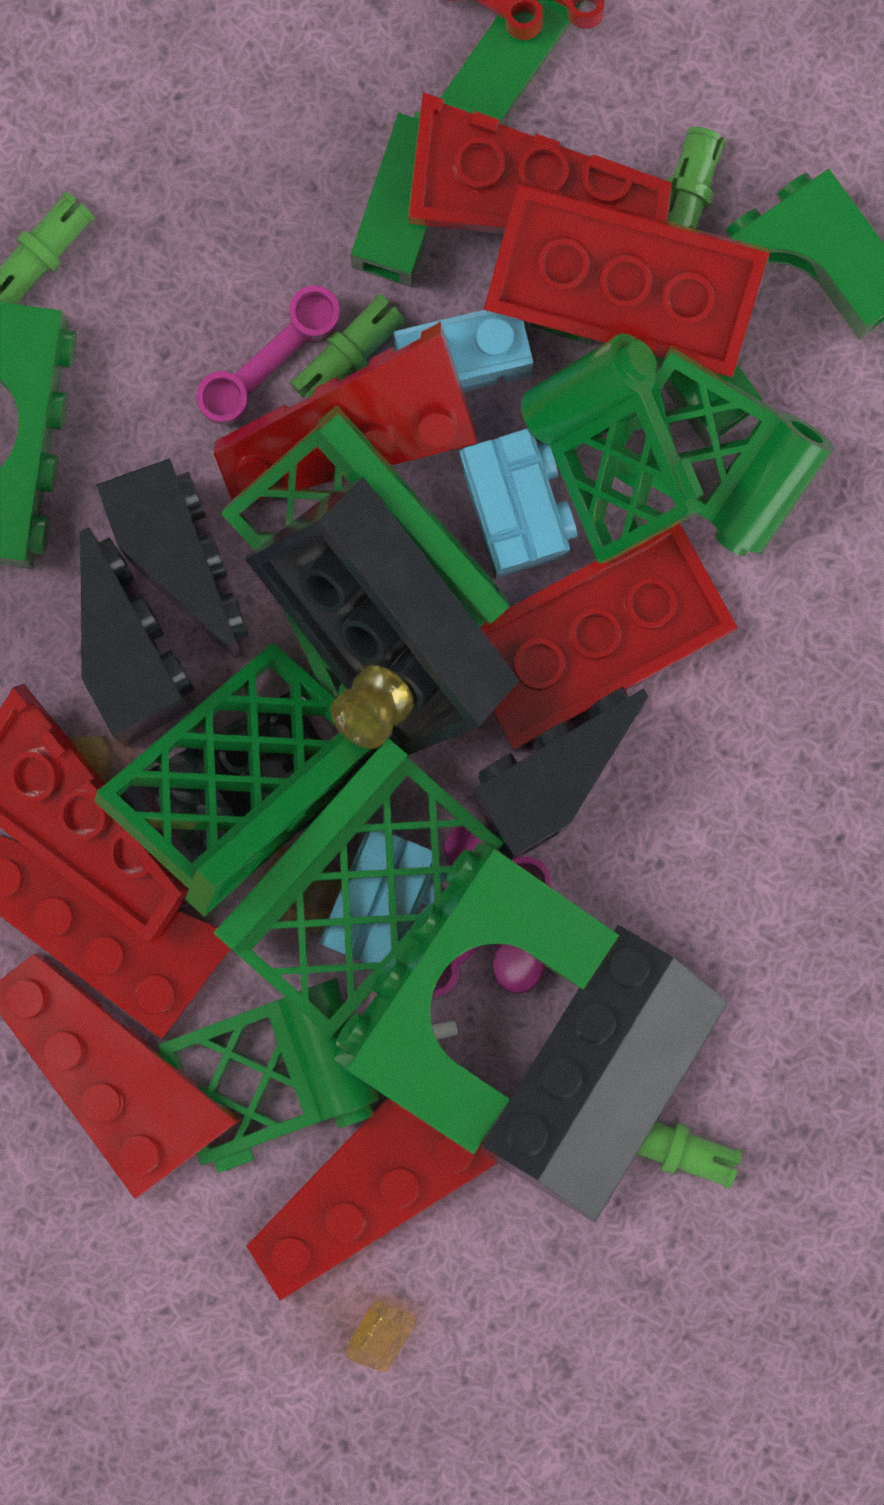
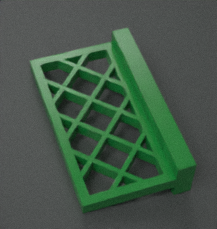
[221,405,510,627]
[94,642,389,917]
[214,738,504,1038]

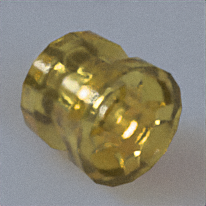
[331,666,414,749]

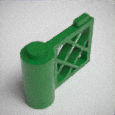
[521,334,704,564]
[602,346,834,556]
[158,978,381,1173]

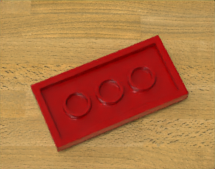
[484,181,769,377]
[479,523,738,751]

